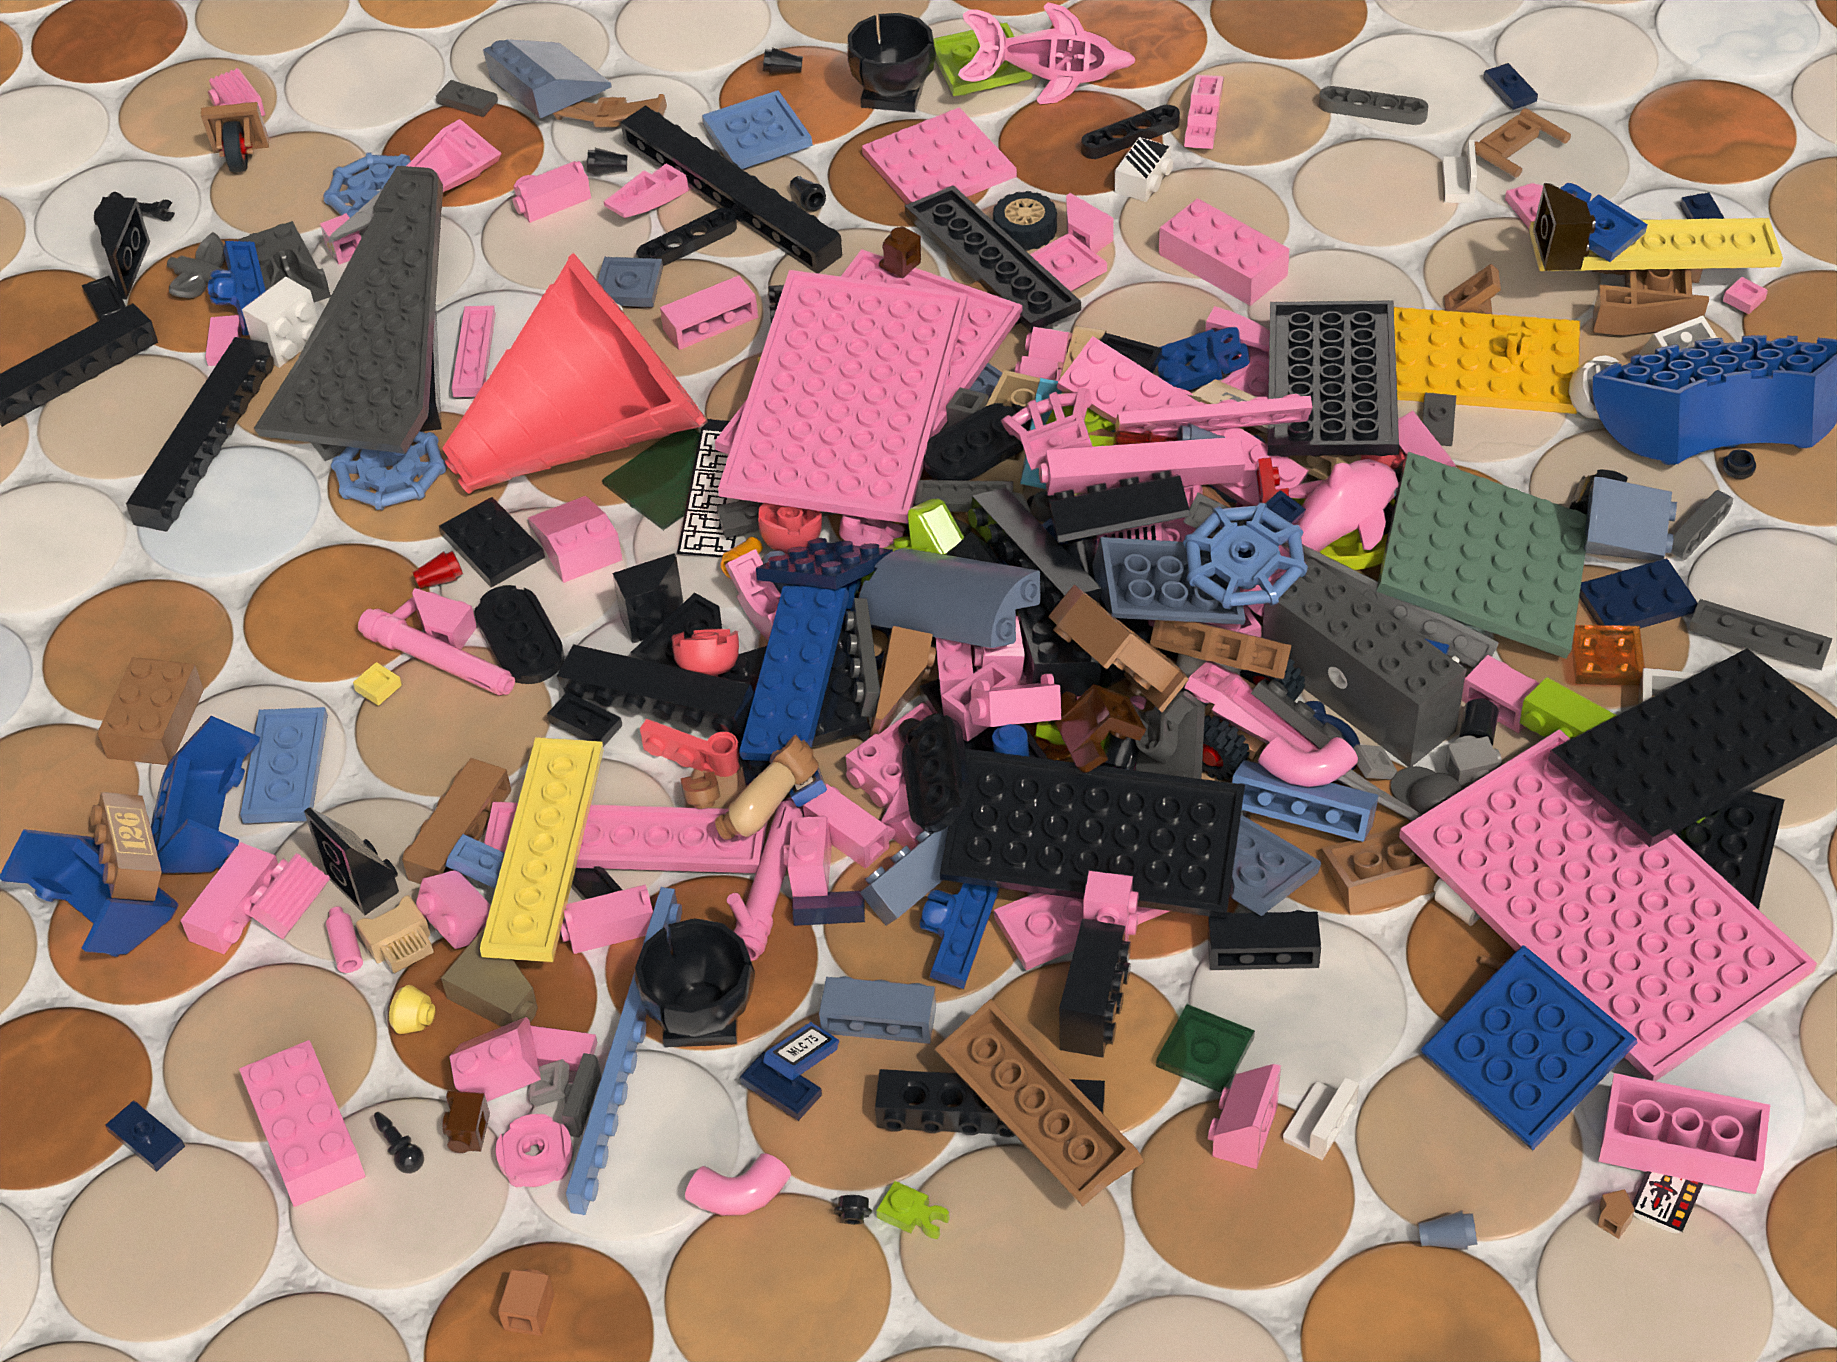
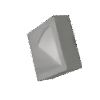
[1353,744,1397,780]
[529,1059,570,1107]

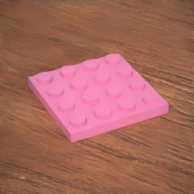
[862,107,1017,204]

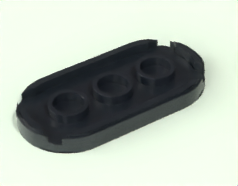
[923,403,1031,481]
[474,585,564,684]
[902,713,971,832]

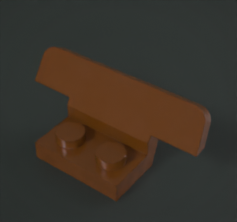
[1054,684,1146,773]

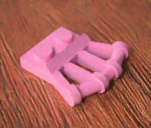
[1001,388,1093,470]

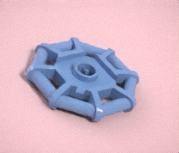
[323,152,411,218]
[331,431,447,510]
[1183,503,1308,609]

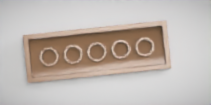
[1322,826,1440,915]
[935,999,1145,1207]

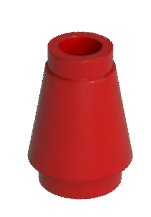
[413,551,463,589]

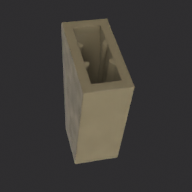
[441,927,538,1027]

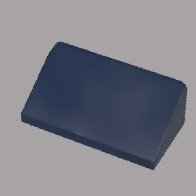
[792,890,865,926]

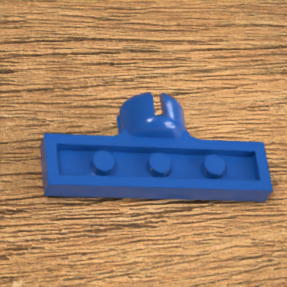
[208,241,266,335]
[920,883,1000,989]

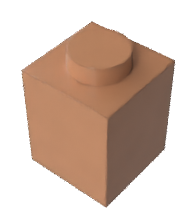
[498,1269,554,1336]

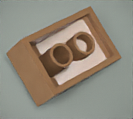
[868,626,936,739]

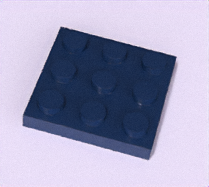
[756,538,893,590]

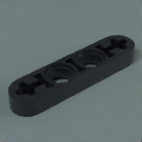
[1081,105,1180,159]
[636,208,737,266]

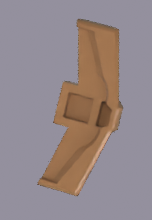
[553,94,667,127]

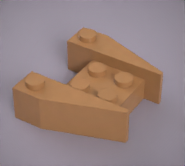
[1592,269,1709,336]
[1048,584,1189,712]

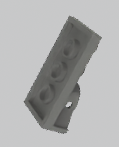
[238,221,331,303]
[1133,691,1205,779]

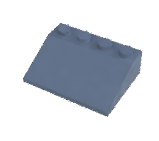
[483,39,612,119]
[1092,537,1246,625]

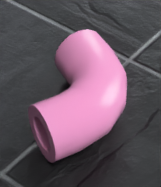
[1258,736,1358,787]
[685,1153,791,1216]

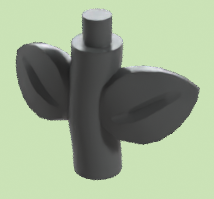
[167,232,226,298]

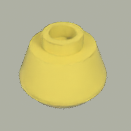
[389,985,435,1034]

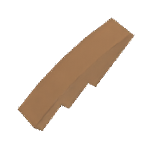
[1150,620,1292,679]

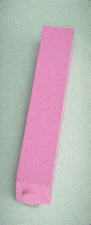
[1039,437,1246,496]

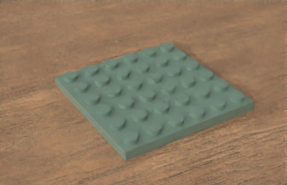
[1376,452,1587,659]

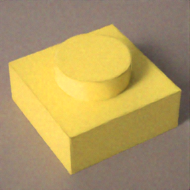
[353,662,402,706]

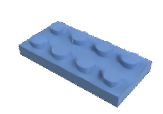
[240,707,328,823]

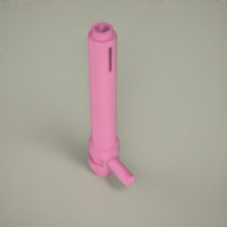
[358,598,515,696]
[727,798,804,961]

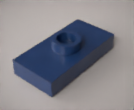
[1483,63,1538,110]
[740,1051,822,1121]
[105,1100,185,1172]

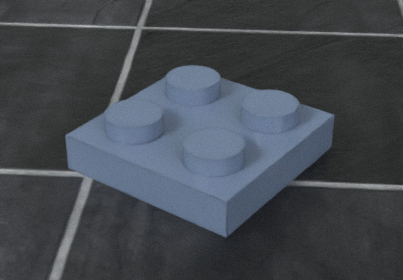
[598,257,663,307]

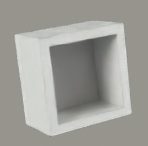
[242,277,318,368]

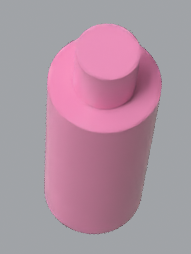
[326,907,363,973]

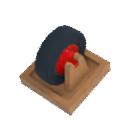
[201,102,269,172]

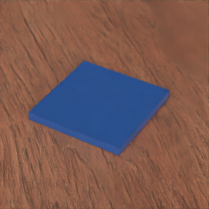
[1420,944,1638,1150]

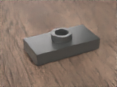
[436,80,498,117]
[1422,393,1456,446]
[562,1053,602,1138]

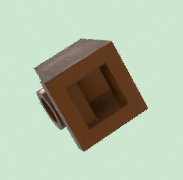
[879,226,921,279]
[442,1091,490,1153]

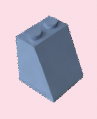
[1584,477,1677,561]

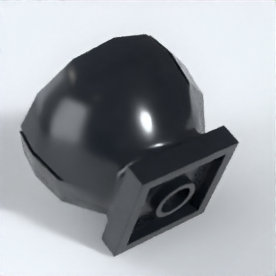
[847,13,936,113]
[635,918,755,1048]

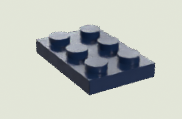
[1579,558,1698,638]

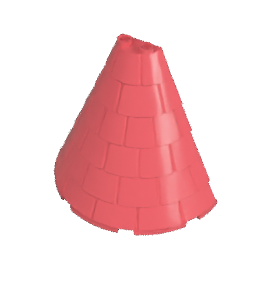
[442,253,708,494]

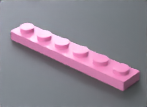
[1115,394,1313,437]

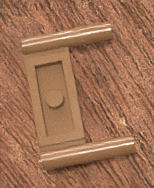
[1475,108,1571,178]

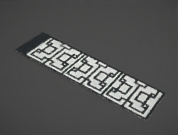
[677,419,742,558]

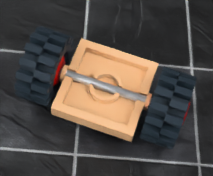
[1202,659,1305,781]

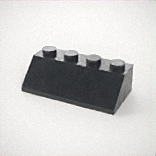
[1048,470,1191,543]

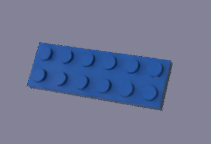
[739,586,849,761]

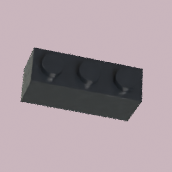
[1207,910,1321,970]

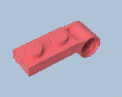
[640,719,740,777]

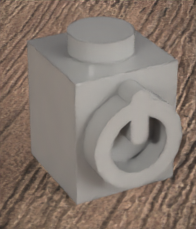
[1445,736,1502,790]

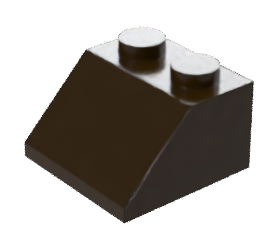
[1533,183,1596,271]

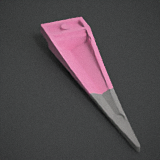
[328,119,502,243]
[1184,661,1422,821]

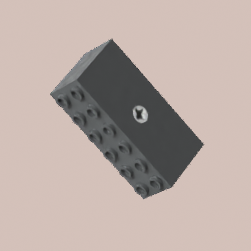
[1262,559,1466,767]

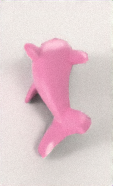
[958,2,1135,104]
[1289,459,1399,552]

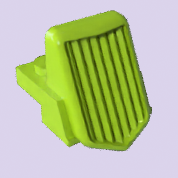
[884,499,964,555]

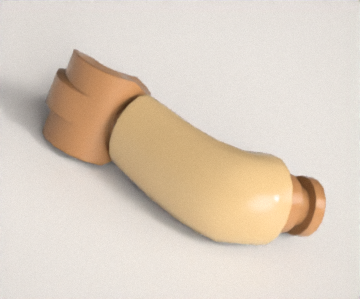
[715,734,819,840]

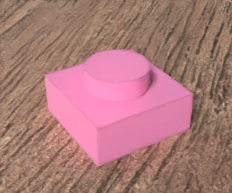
[1723,277,1768,314]

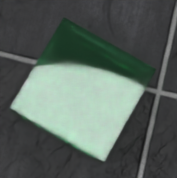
[1156,1004,1255,1093]

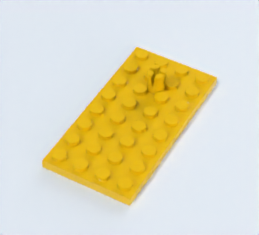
[1394,307,1580,414]

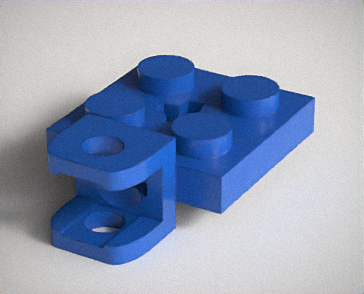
[1560,183,1648,262]
[1158,327,1250,391]

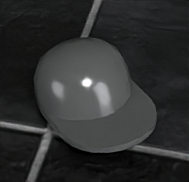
[1391,766,1462,815]

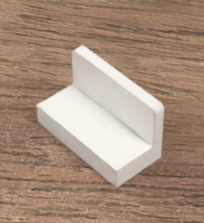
[1442,140,1477,203]
[1283,1077,1359,1160]

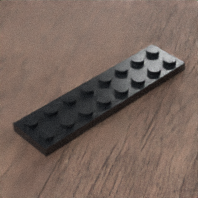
[905,185,1081,333]

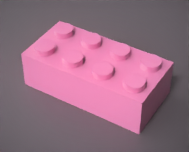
[1159,198,1289,306]
[239,1040,366,1207]
[1598,1073,1771,1194]

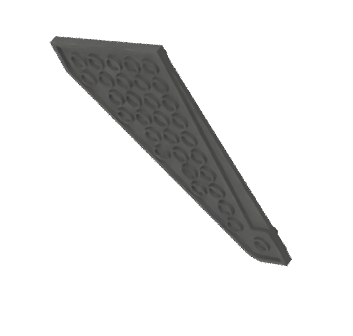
[254,166,443,454]

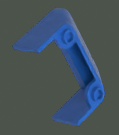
[151,716,260,874]
[0,829,178,957]

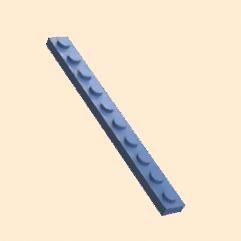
[566,887,682,1215]

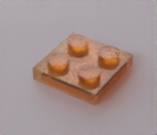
[1572,625,1645,685]

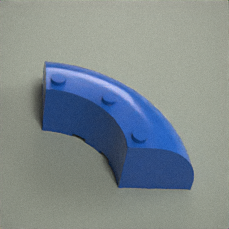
[1593,335,1837,465]

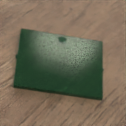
[602,429,700,531]

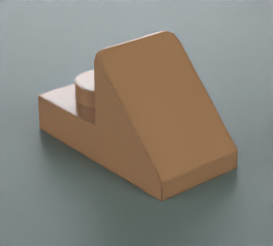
[1444,264,1501,314]

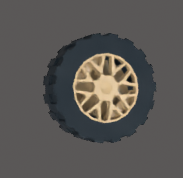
[993,191,1057,251]

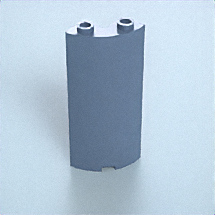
[859,548,1040,648]

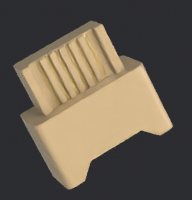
[356,895,434,973]

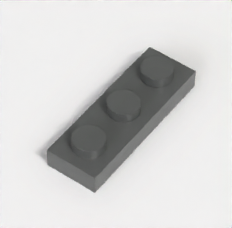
[1251,678,1342,749]

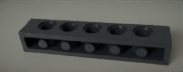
[875,1069,1105,1137]

